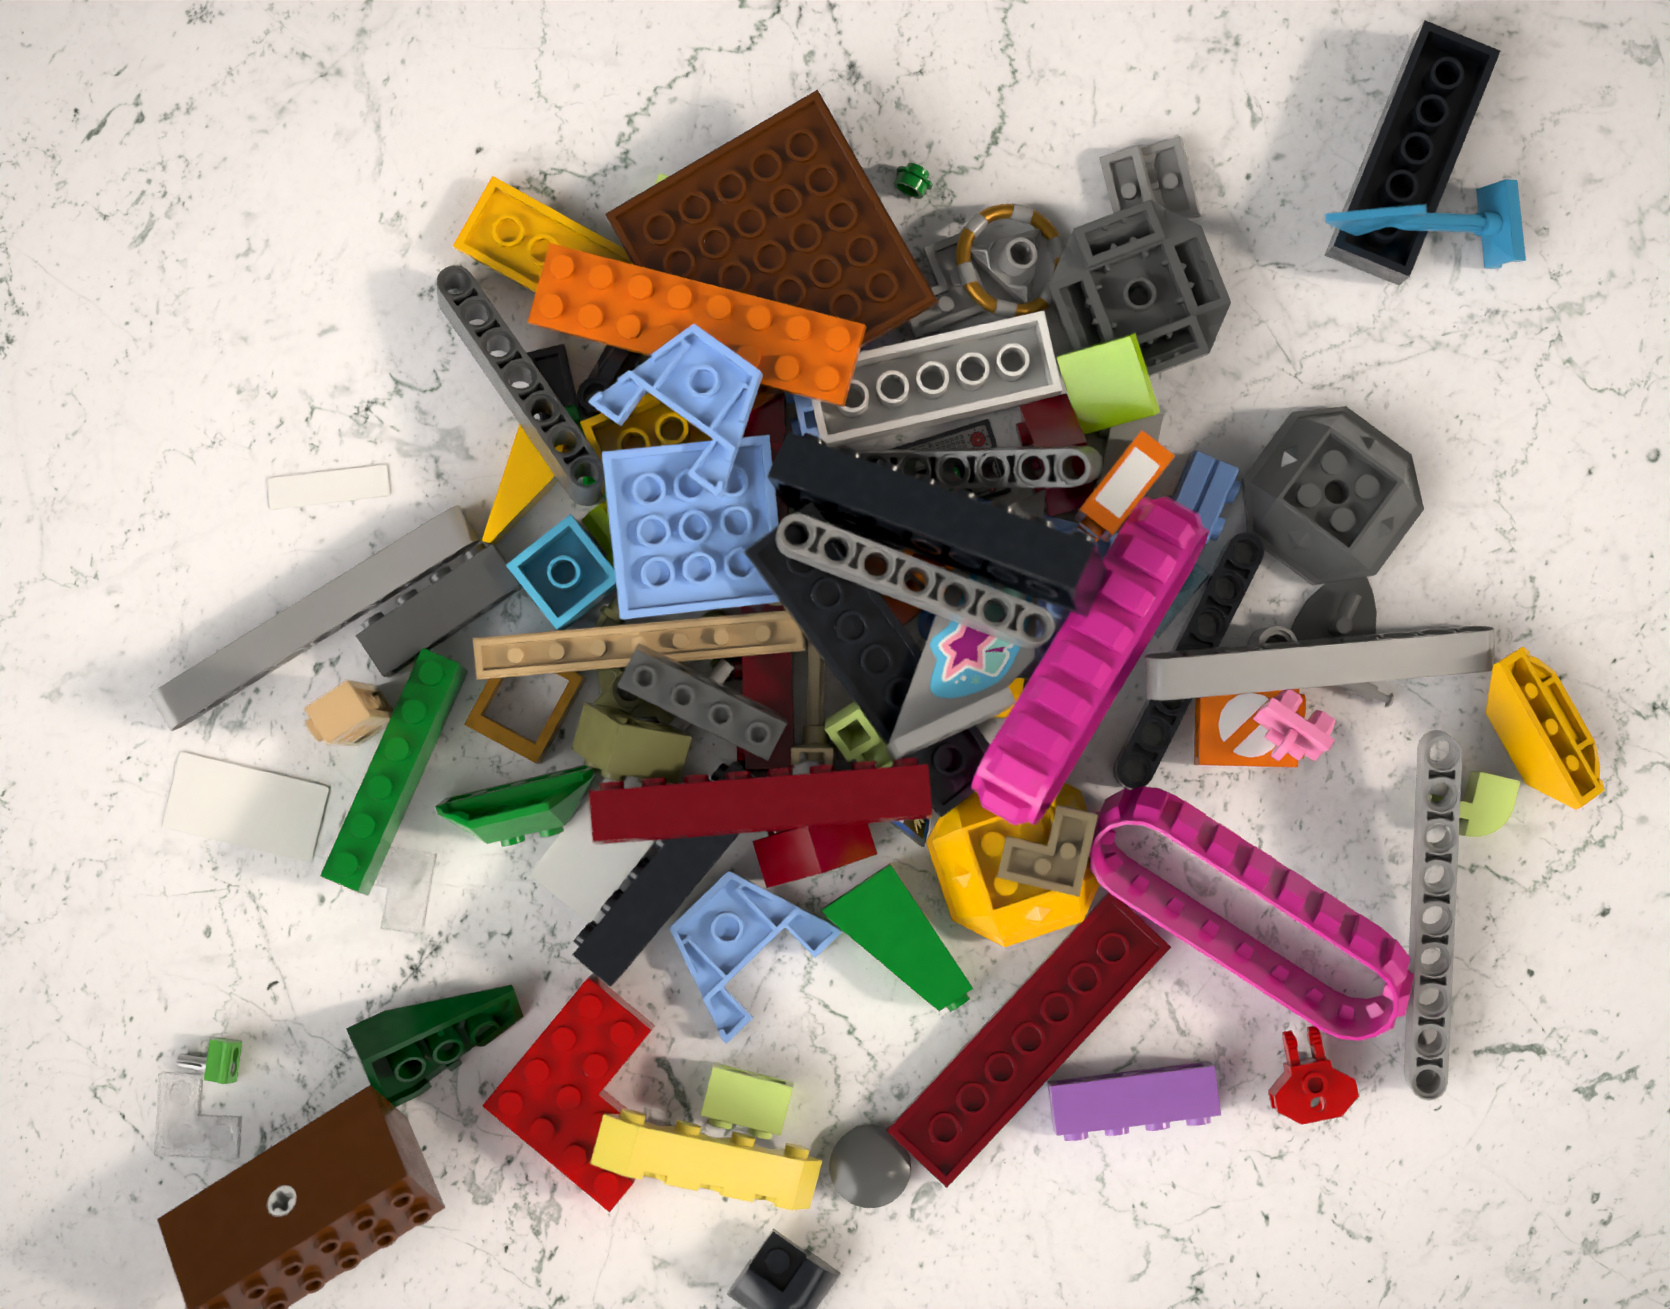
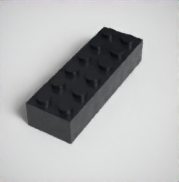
[1324,20,1501,286]
[572,761,756,987]

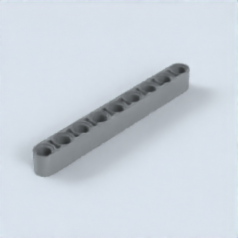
[149,506,480,731]
[1145,626,1495,700]
[1404,730,1462,1101]

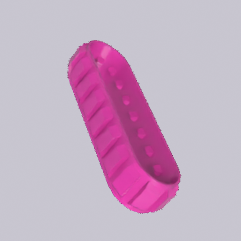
[971,496,1209,825]
[1089,786,1414,1041]

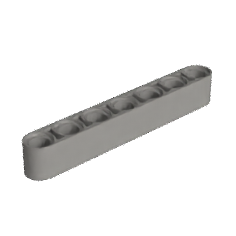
[775,513,1055,649]

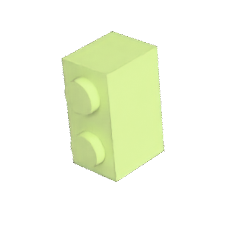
[701,1062,794,1139]

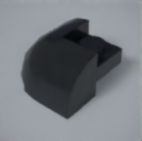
[726,1228,841,1309]

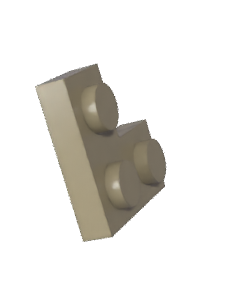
[997,804,1098,897]

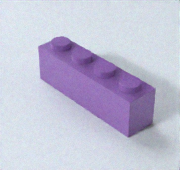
[1047,1061,1221,1141]

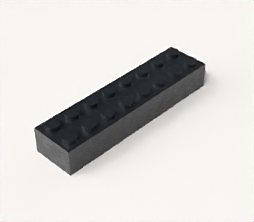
[767,432,1107,617]

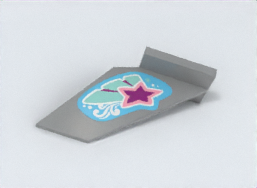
[885,490,1045,763]

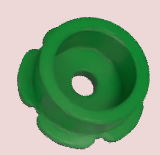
[894,163,933,199]

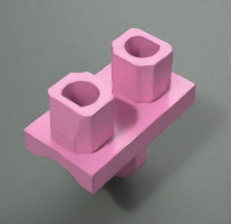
[1253,689,1335,761]

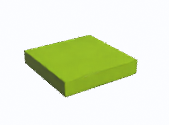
[1056,333,1160,434]

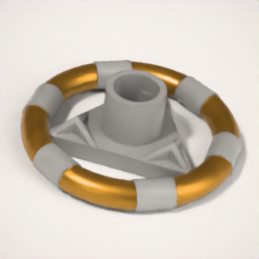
[956,203,1065,318]

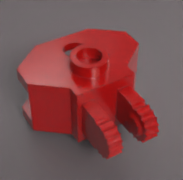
[1268,1026,1359,1125]

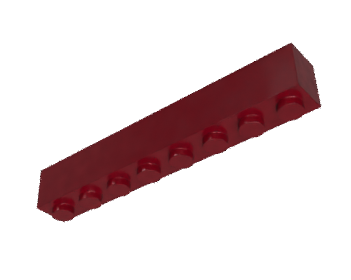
[589,758,932,845]

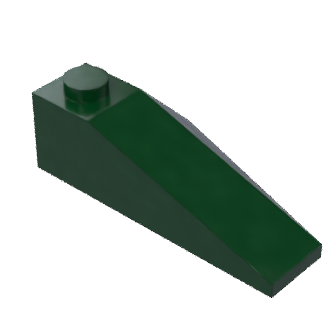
[346,985,524,1107]

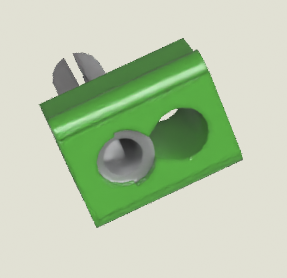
[177,1038,243,1084]

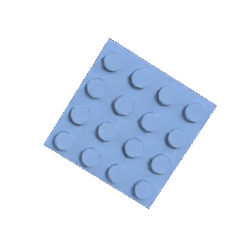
[601,435,780,620]

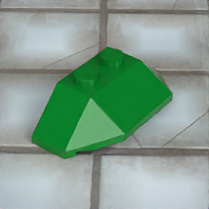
[435,764,601,847]

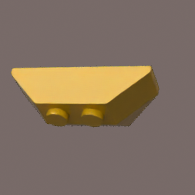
[1485,647,1605,810]

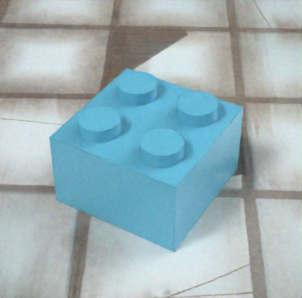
[506,514,616,631]

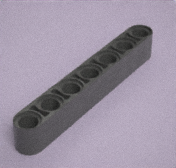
[437,265,605,506]
[855,445,1103,489]

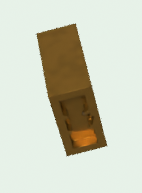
[464,671,587,764]

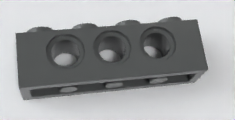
[617,643,787,761]

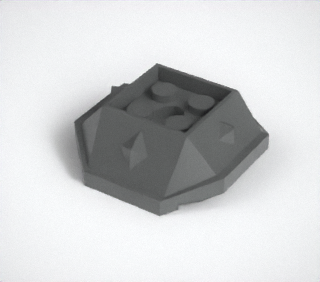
[1047,199,1231,377]
[1241,406,1424,585]

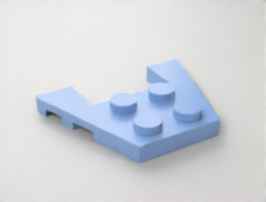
[588,324,763,498]
[669,870,842,1044]

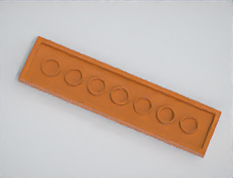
[528,243,866,407]

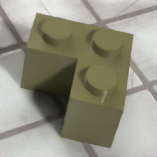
[572,702,692,784]

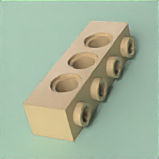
[304,680,394,746]

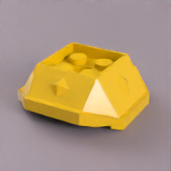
[926,783,1100,947]

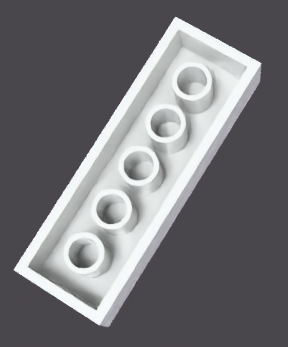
[811,311,1062,448]

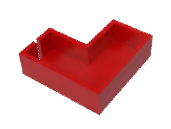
[482,974,655,1213]

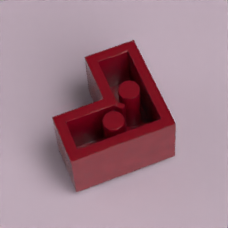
[1016,393,1094,517]
[752,823,877,888]

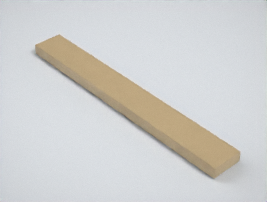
[473,611,806,680]

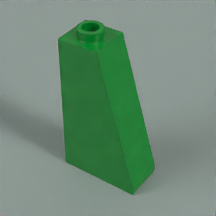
[822,863,973,1012]

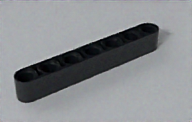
[1113,532,1264,789]

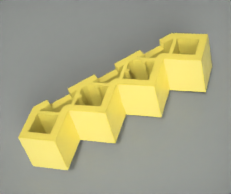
[591,1108,822,1210]

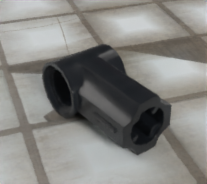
[577,345,643,418]

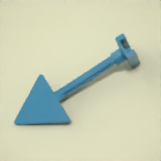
[1325,179,1526,269]

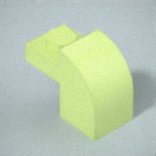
[825,702,893,768]
[1428,771,1520,837]

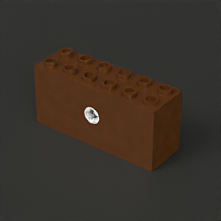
[157,1085,445,1309]

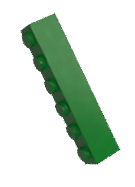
[320,648,468,896]

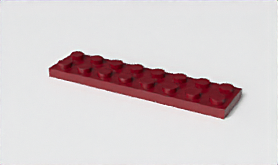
[887,892,1171,1188]

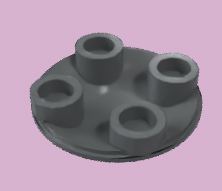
[829,1125,911,1208]

